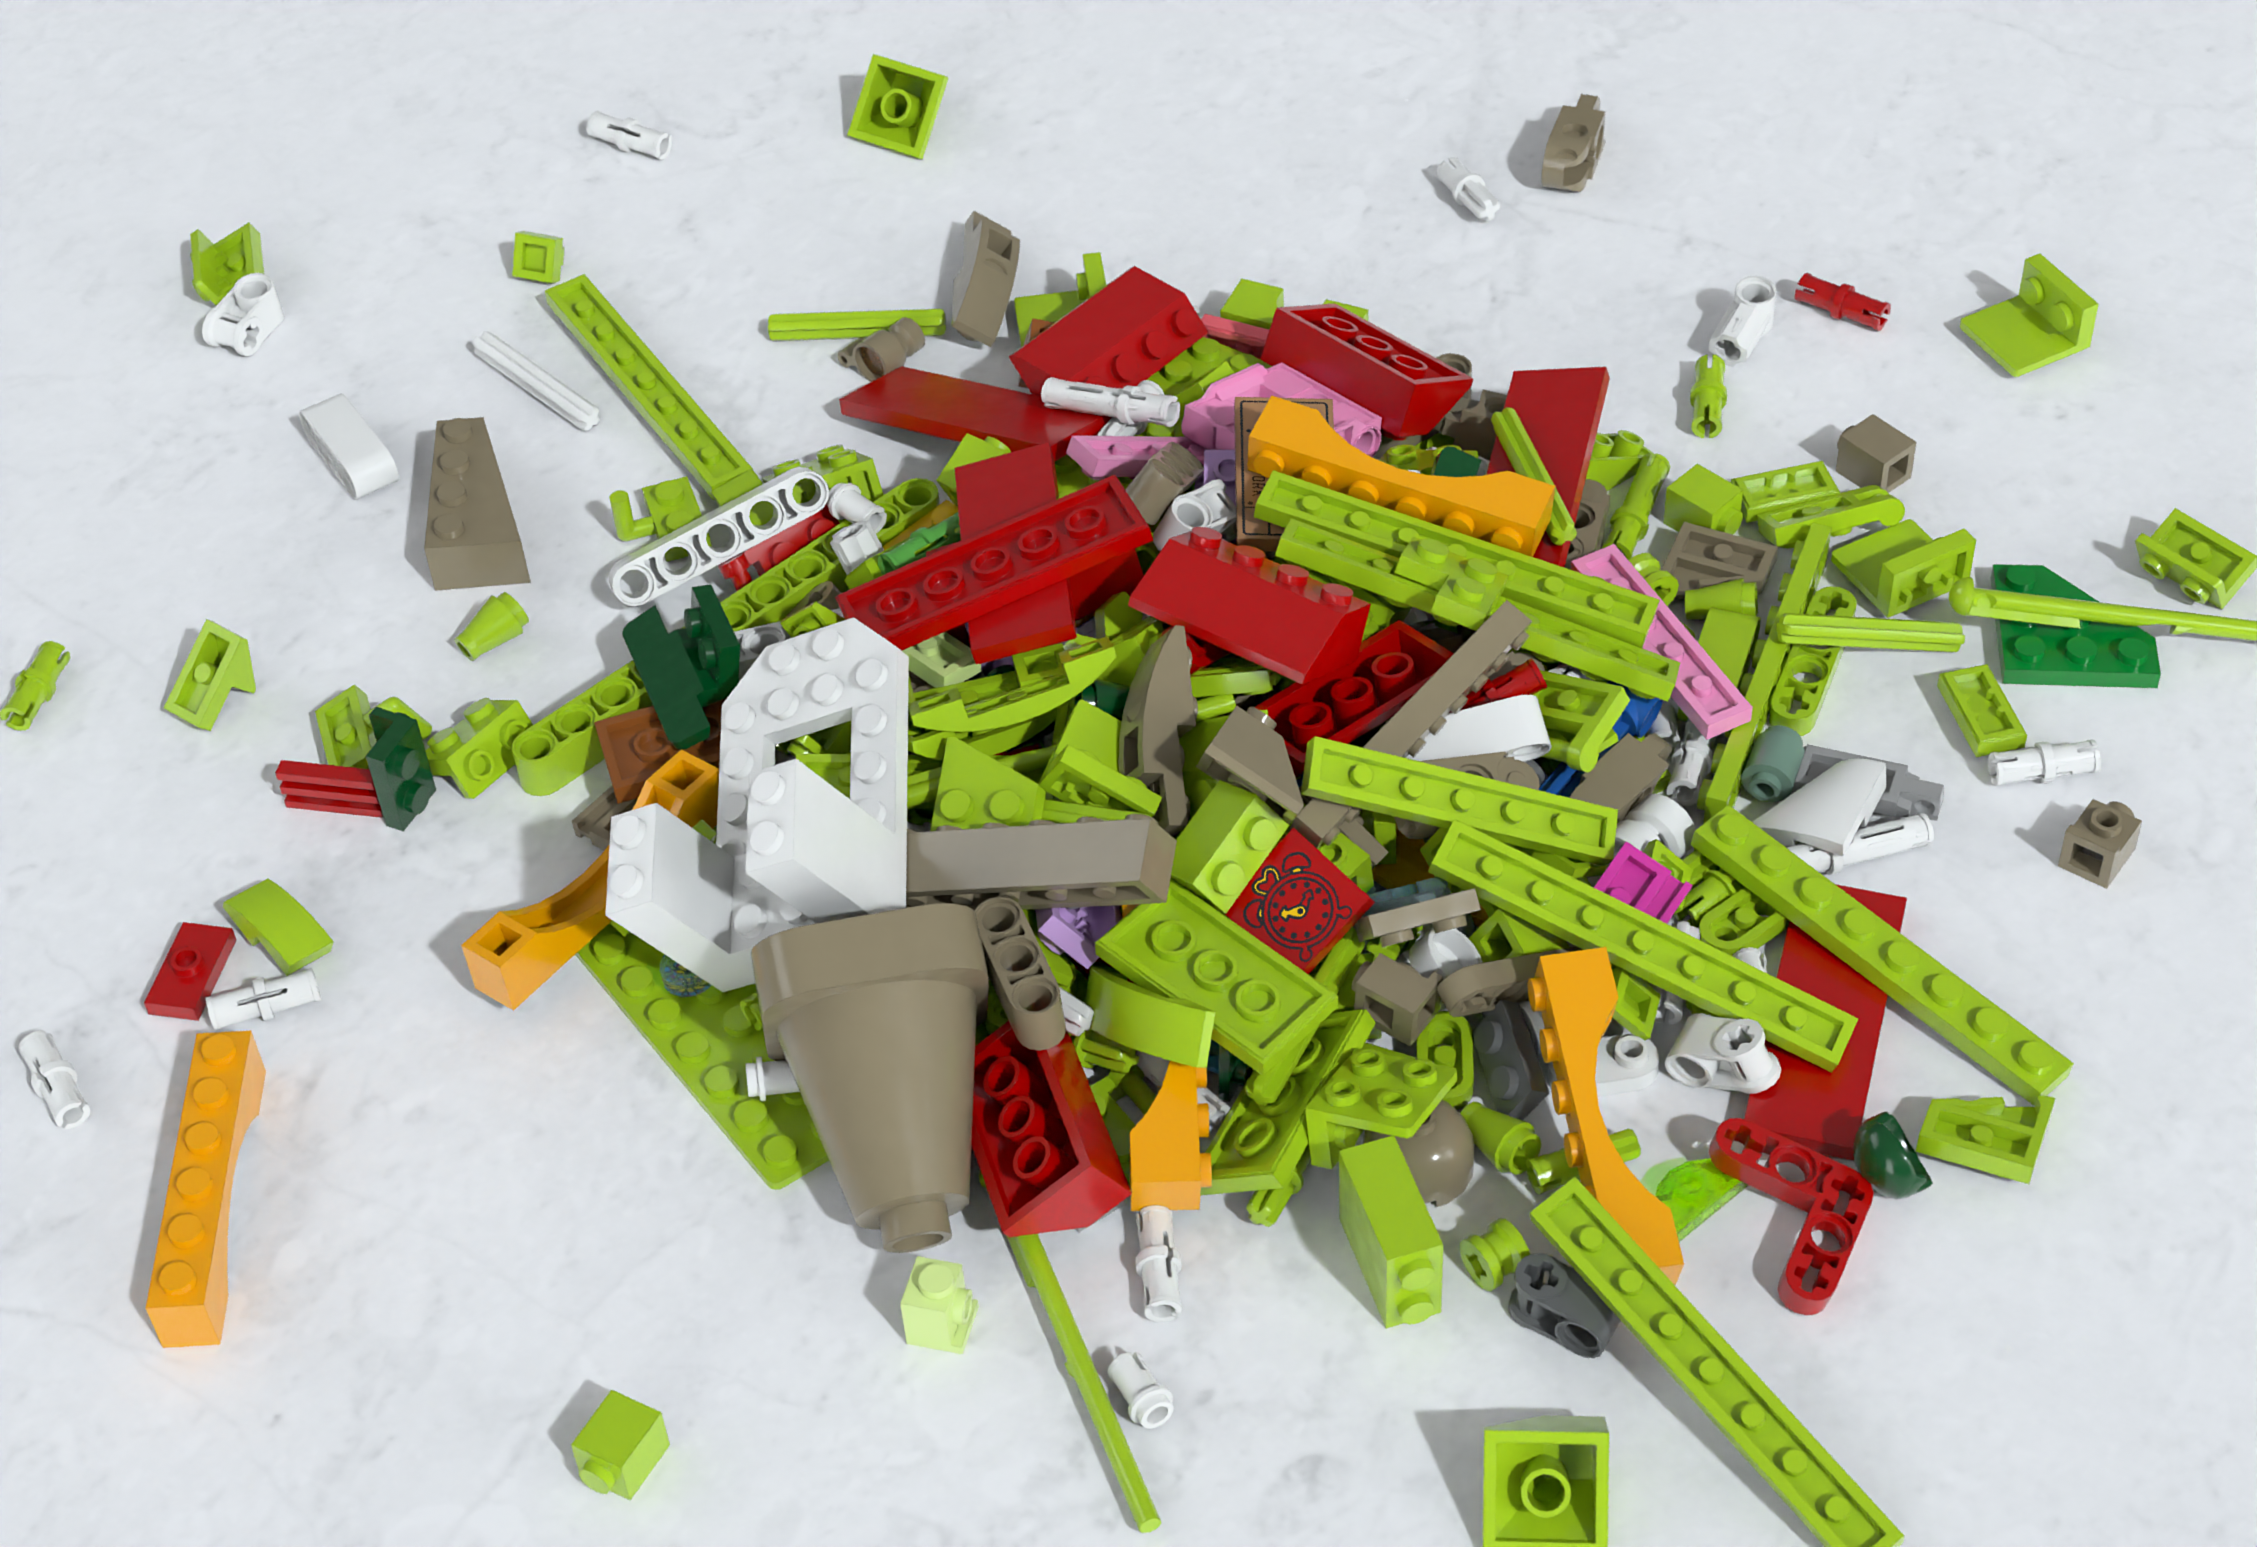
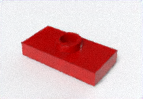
[144,922,237,1021]

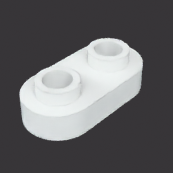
[1548,1034,1659,1097]

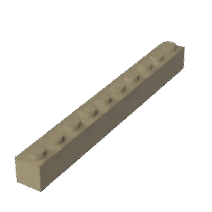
[1289,600,1532,849]

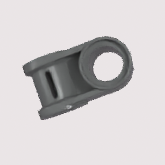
[1508,1253,1621,1358]

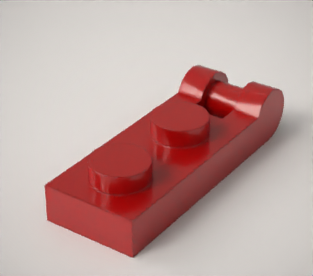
[718,504,840,591]

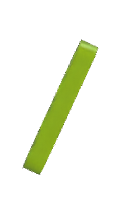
[1769,586,1857,736]

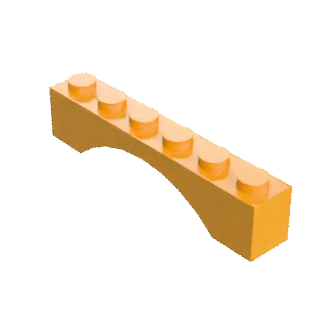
[1247,395,1556,557]
[461,749,719,1011]
[1122,904,1212,1211]
[1528,947,1684,1285]
[145,1030,266,1348]

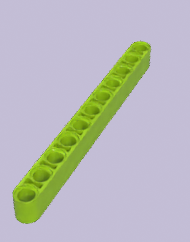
[512,478,940,796]

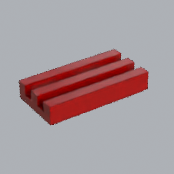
[275,760,383,818]

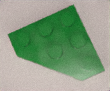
[1990,564,2161,688]

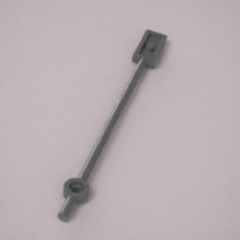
[1423,837,1550,1121]

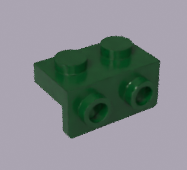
[366,707,436,832]

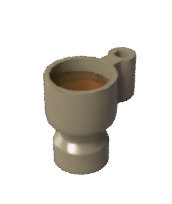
[837,317,925,382]

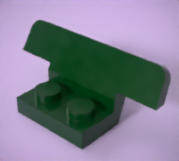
[622,584,740,750]

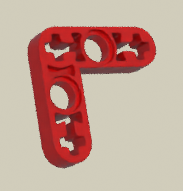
[1709,1118,1874,1315]

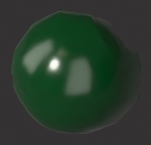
[1853,1111,1933,1199]

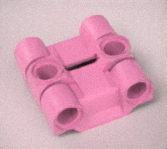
[1181,362,1382,458]

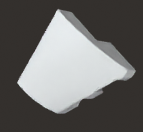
[1752,758,1886,857]

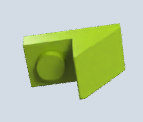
[164,619,256,731]

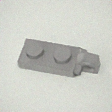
[1791,744,1944,821]

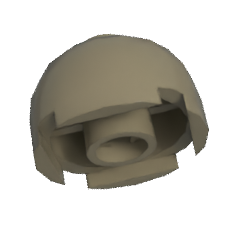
[1363,1100,1474,1207]

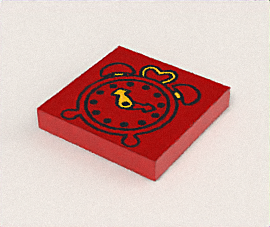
[1225,827,1375,974]

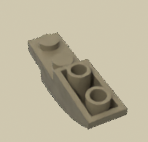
[951,211,1020,347]
[1118,625,1198,837]

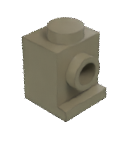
[2058,799,2142,889]
[1351,953,1443,1046]

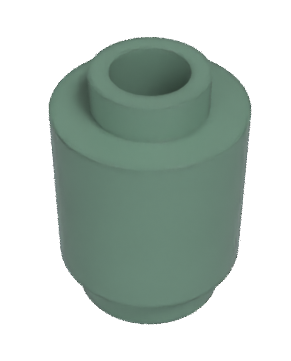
[1741,725,1805,802]

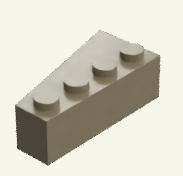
[424,417,531,591]

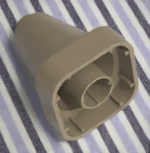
[751,903,989,1253]

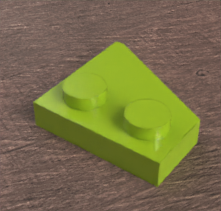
[930,737,1046,831]
[1915,1096,2055,1184]

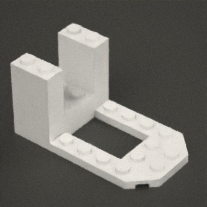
[605,617,909,992]

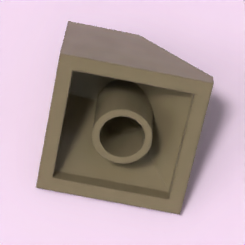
[1196,706,1304,825]

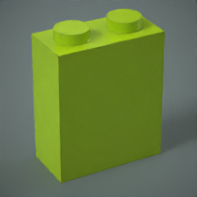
[1339,1136,1443,1328]

